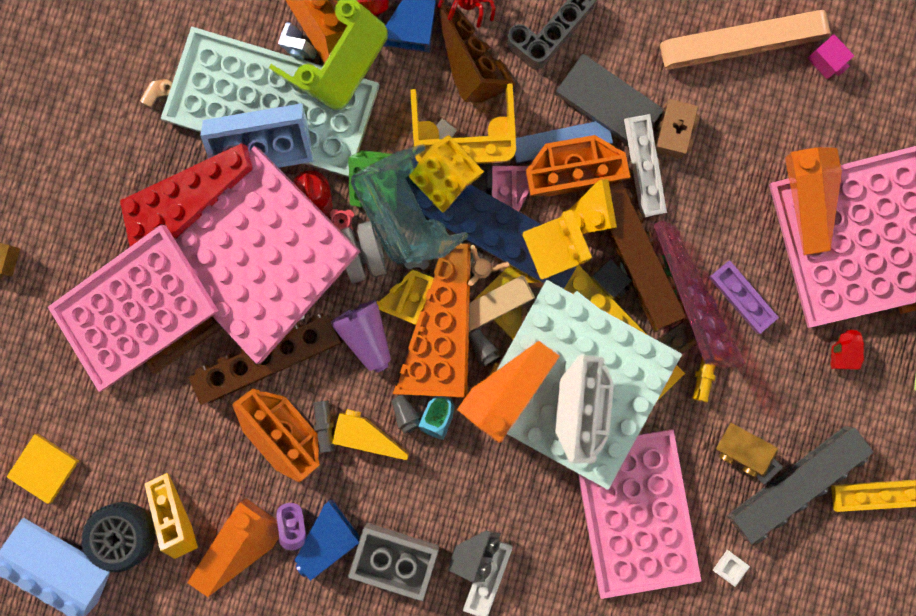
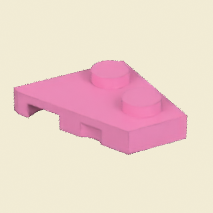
[492,166,529,211]

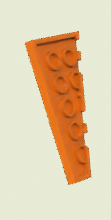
[393,244,471,397]

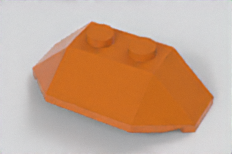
[285,0,347,64]
[526,135,630,196]
[232,389,319,483]

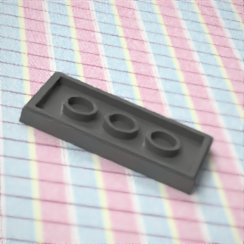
[555,54,664,144]

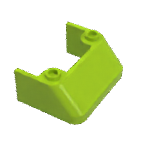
[269,0,388,111]

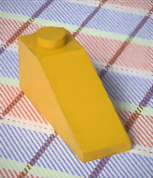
[332,409,409,460]
[145,473,198,559]

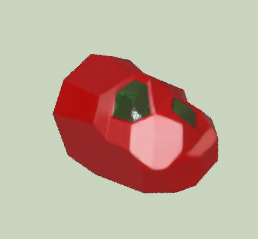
[830,330,864,370]

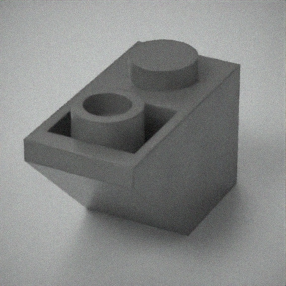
[448,530,501,582]

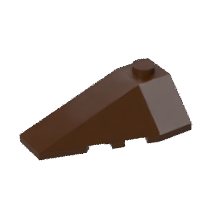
[437,4,516,102]

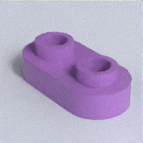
[276,503,306,550]

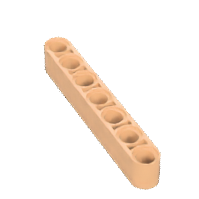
[660,10,831,70]

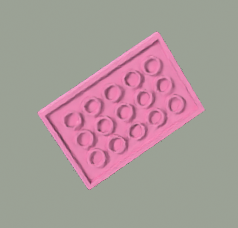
[48,225,219,392]
[578,429,701,599]

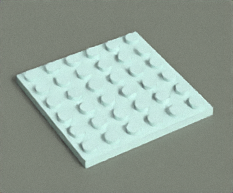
[496,280,682,490]

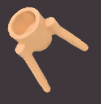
[468,245,509,286]

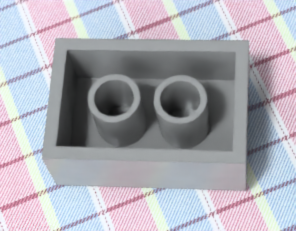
[348,523,439,601]

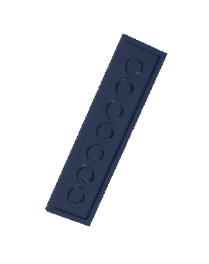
[397,151,577,289]

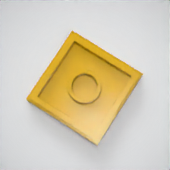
[7,434,79,504]

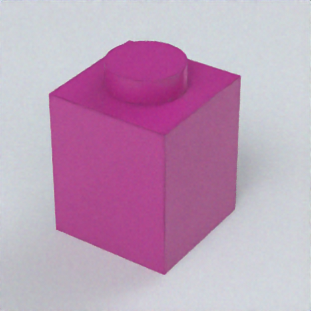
[807,34,854,79]

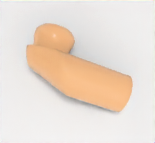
[140,79,172,108]

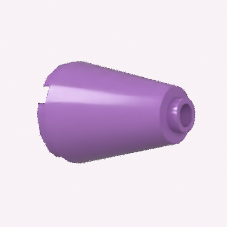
[331,300,391,373]

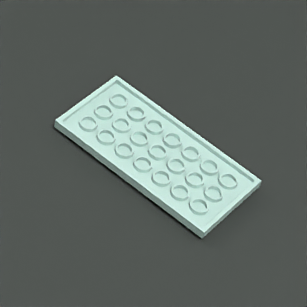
[161,26,379,178]

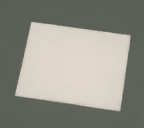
[436,119,457,139]

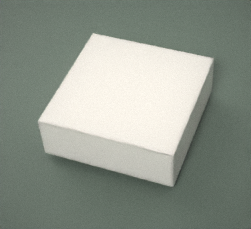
[713,550,750,587]

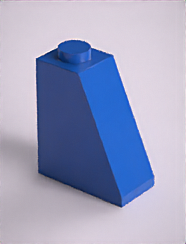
[383,0,438,53]
[295,499,361,581]

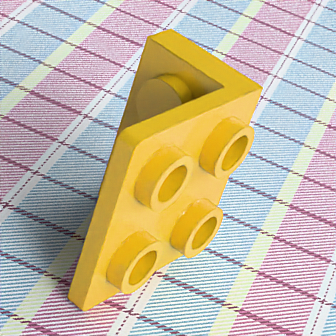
[409,135,484,212]
[522,209,592,280]

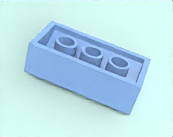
[200,103,313,168]
[0,518,110,616]

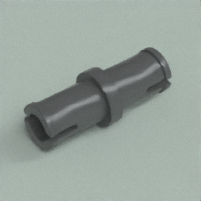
[313,401,335,453]

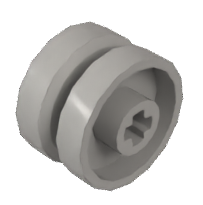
[340,221,387,284]

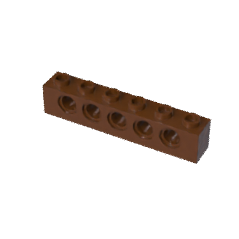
[188,313,343,405]

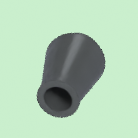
[469,329,501,368]
[391,395,421,434]

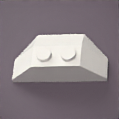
[555,355,614,463]

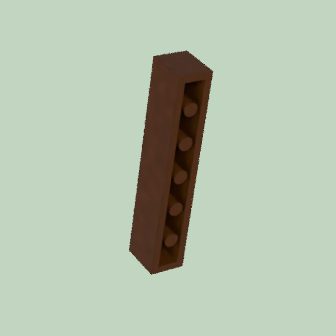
[606,181,687,333]

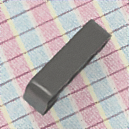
[507,0,596,69]

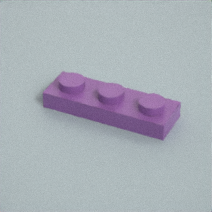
[709,260,779,334]

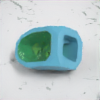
[419,396,454,439]

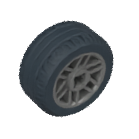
[81,502,155,573]

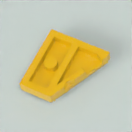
[569,179,617,234]
[376,270,434,325]

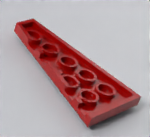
[120,143,253,247]

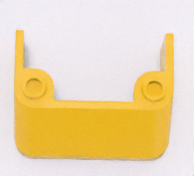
[411,84,516,164]

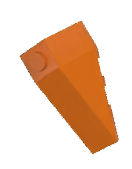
[785,147,842,256]
[457,341,560,443]
[187,498,279,597]

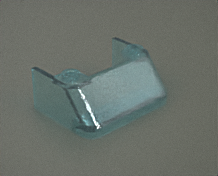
[351,144,468,264]

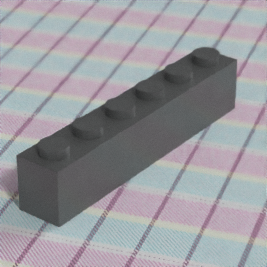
[726,426,873,544]

